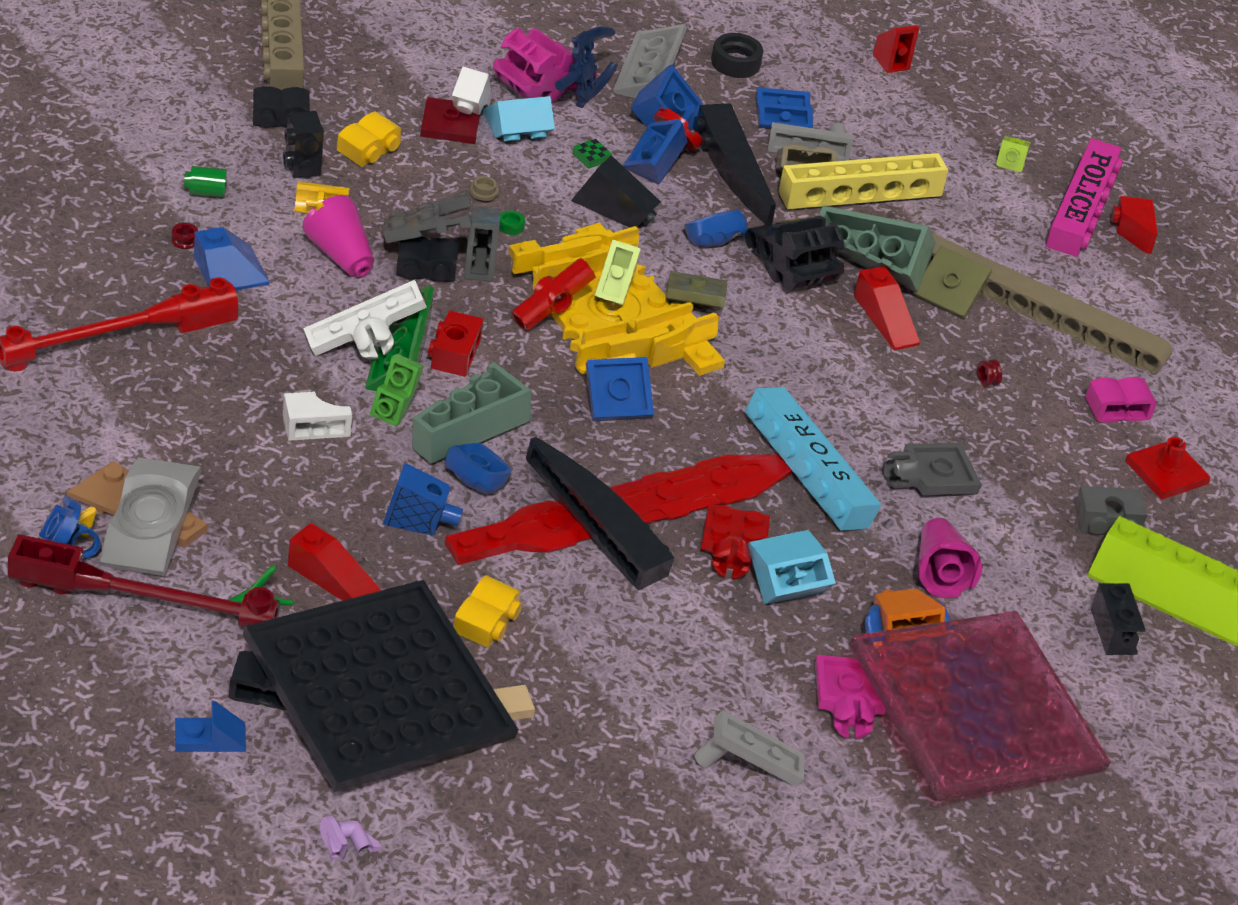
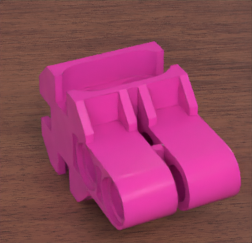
[493,28,597,102]

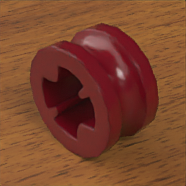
[171,222,198,249]
[977,359,1002,387]

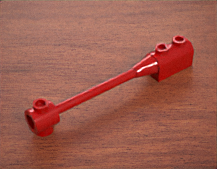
[0,277,238,372]

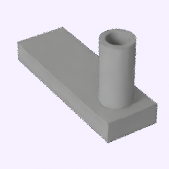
[768,122,853,161]
[695,710,805,785]

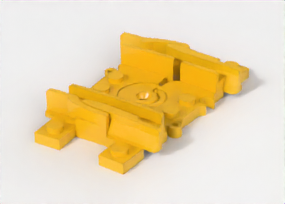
[508,222,725,376]

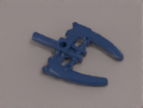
[555,26,618,108]

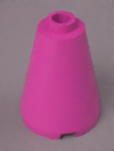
[302,195,374,277]
[918,518,982,598]

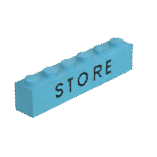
[745,387,882,531]

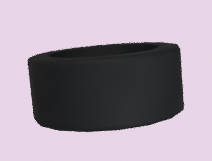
[711,33,764,78]

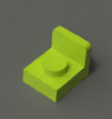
[996,135,1031,172]

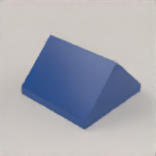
[623,119,688,184]

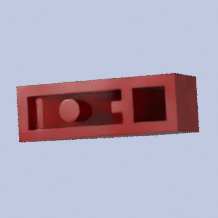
[854,266,920,351]
[288,523,381,601]

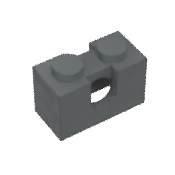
[1074,486,1147,535]

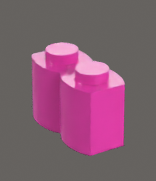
[1085,377,1157,423]

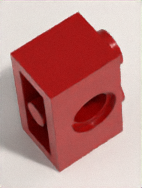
[427,310,484,377]

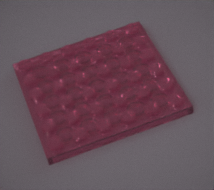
[849,611,1111,801]

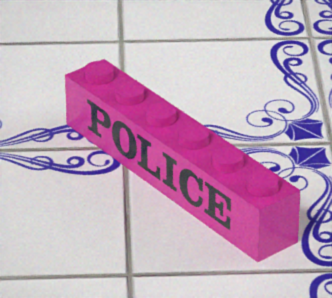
[1046,138,1124,257]

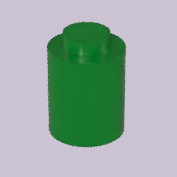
[184,166,227,198]

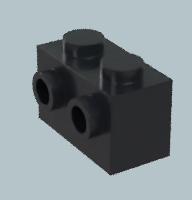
[283,111,324,178]

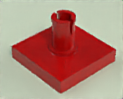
[1125,437,1211,500]

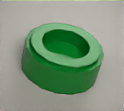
[499,211,526,235]

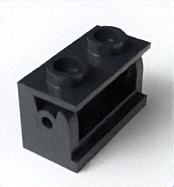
[1091,583,1146,655]

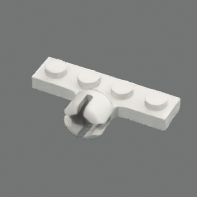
[303,280,427,359]

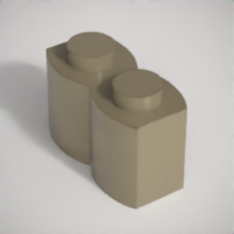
[776,144,838,172]

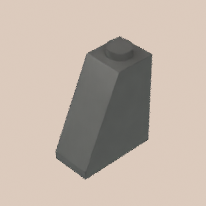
[464,206,500,282]

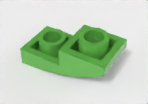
[370,354,424,427]

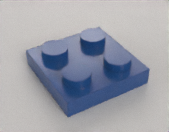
[586,357,654,421]

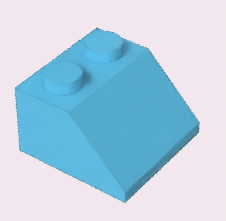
[483,96,555,142]

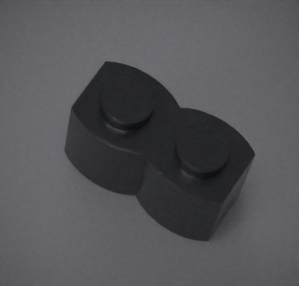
[253,86,310,128]
[396,236,459,282]
[228,651,287,711]

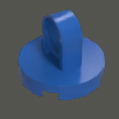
[39,496,100,558]

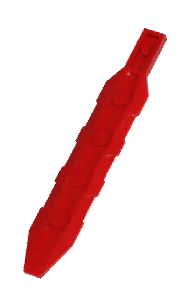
[444,454,793,565]

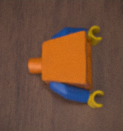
[865,589,965,660]

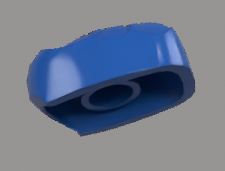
[684,209,748,247]
[445,442,511,494]

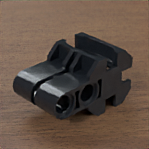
[745,215,844,290]

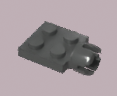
[884,443,982,495]

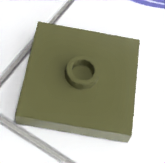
[913,246,992,320]
[666,271,728,308]

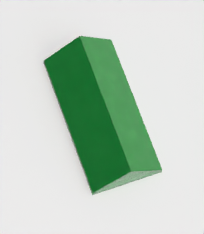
[365,285,434,391]

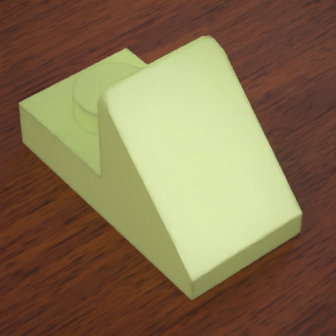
[595,240,641,305]

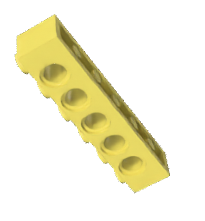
[778,153,948,209]

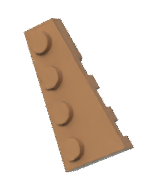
[67,460,208,548]

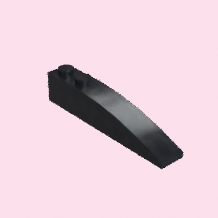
[694,103,776,225]
[525,437,674,591]

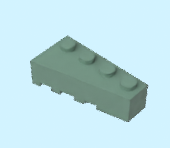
[819,206,936,292]

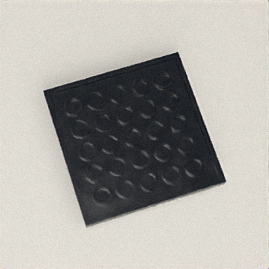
[243,580,519,792]

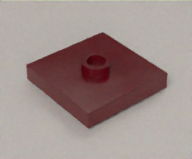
[420,97,480,144]

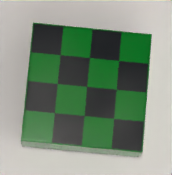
[572,139,612,169]

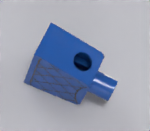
[382,463,463,536]

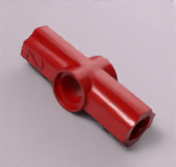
[511,258,596,331]

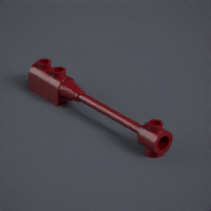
[8,534,280,627]

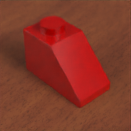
[873,25,920,73]
[1111,196,1158,254]

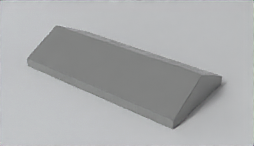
[613,24,687,98]

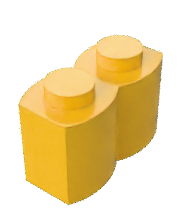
[337,112,401,167]
[453,575,523,648]

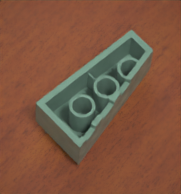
[412,362,532,463]

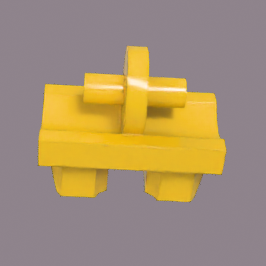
[294,181,350,213]

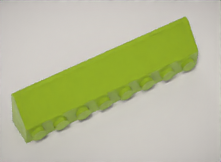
[1087,516,1238,647]

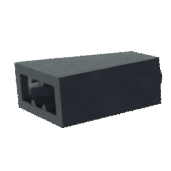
[571,155,661,228]

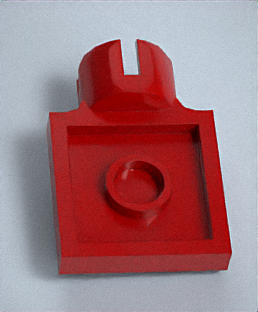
[701,504,771,579]

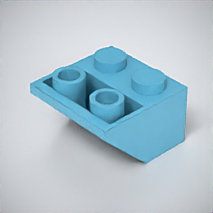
[748,530,836,605]

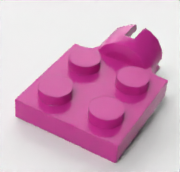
[815,655,887,739]

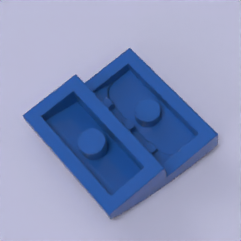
[755,87,813,128]

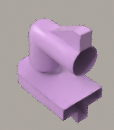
[320,816,381,863]

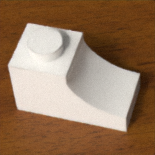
[452,67,492,115]
[283,392,352,441]

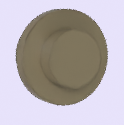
[470,176,499,201]

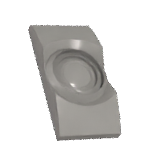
[100,457,201,576]

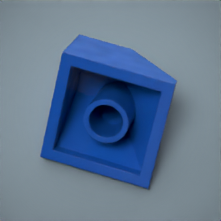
[631,64,704,131]
[194,227,270,290]

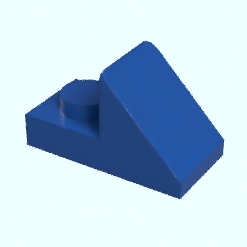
[175,700,246,752]

